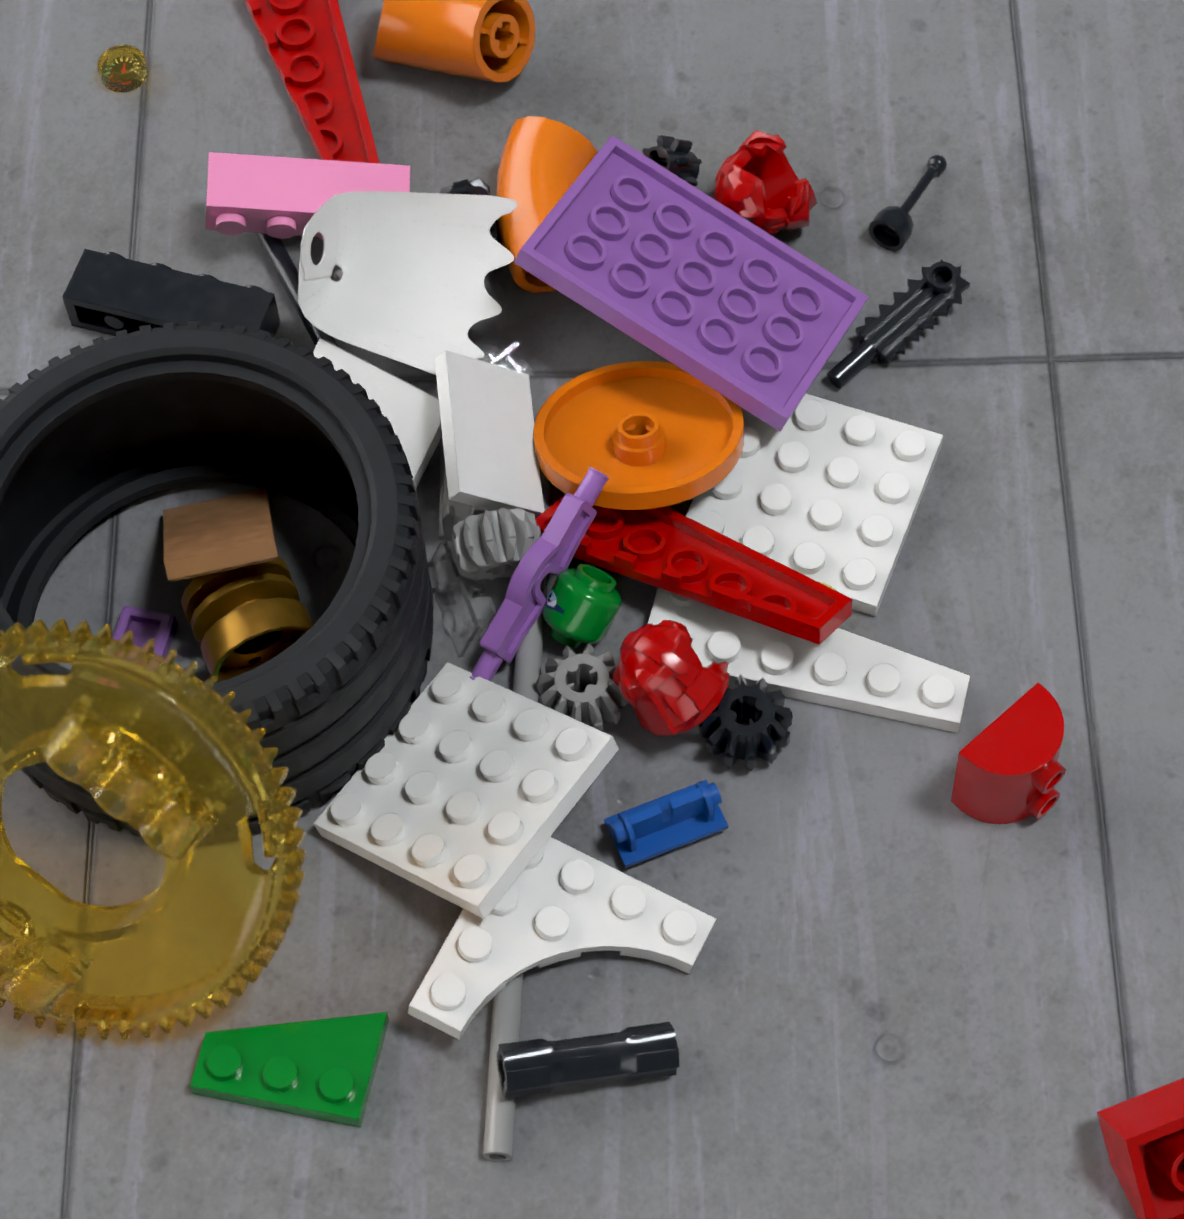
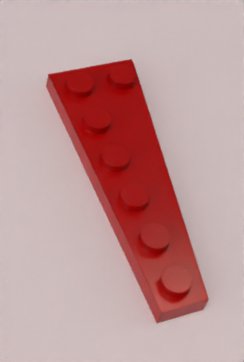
[244,0,380,164]
[536,494,852,645]

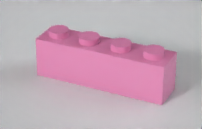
[205,152,410,240]

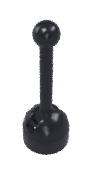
[869,155,947,251]

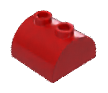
[951,682,1066,824]

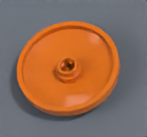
[533,361,744,510]

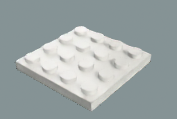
[686,394,943,617]
[313,662,619,919]

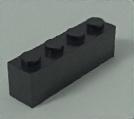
[62,249,280,338]

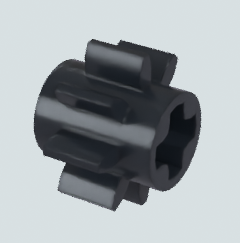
[642,135,702,186]

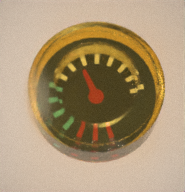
[97,44,148,93]

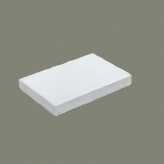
[313,338,442,488]
[434,350,544,518]

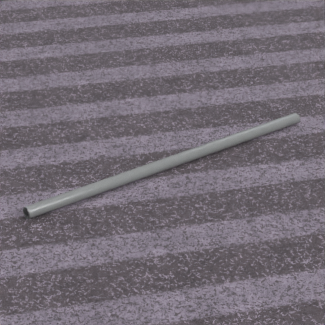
[483,467,552,1162]

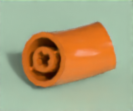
[373,0,536,82]
[496,116,598,293]

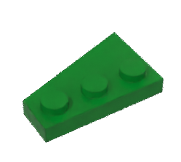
[190,1012,389,1128]

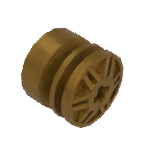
[181,556,313,683]

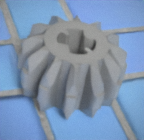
[451,507,542,581]
[536,643,628,732]

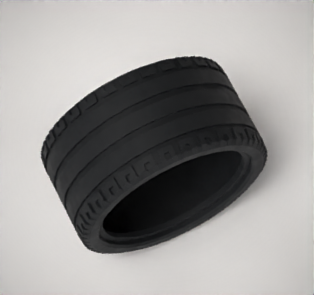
[0,321,434,842]

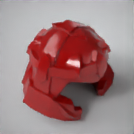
[714,130,817,235]
[613,620,730,735]

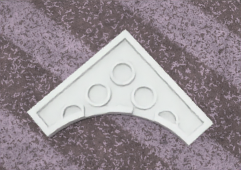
[408,837,716,1039]

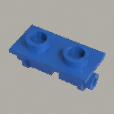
[604,780,729,868]

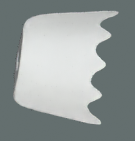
[298,191,518,375]

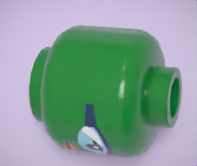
[542,564,622,648]

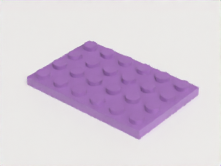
[514,135,869,432]

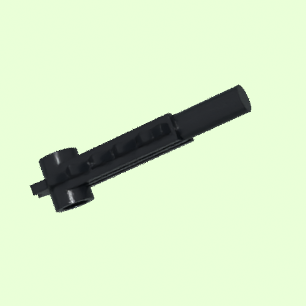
[827,260,970,388]

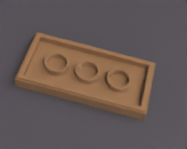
[163,488,278,582]

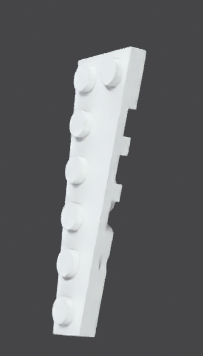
[648,588,970,733]

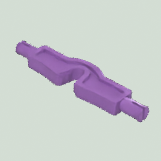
[470,467,609,681]

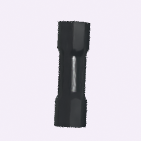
[496,1022,679,1098]

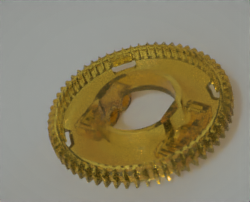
[0,618,306,1040]

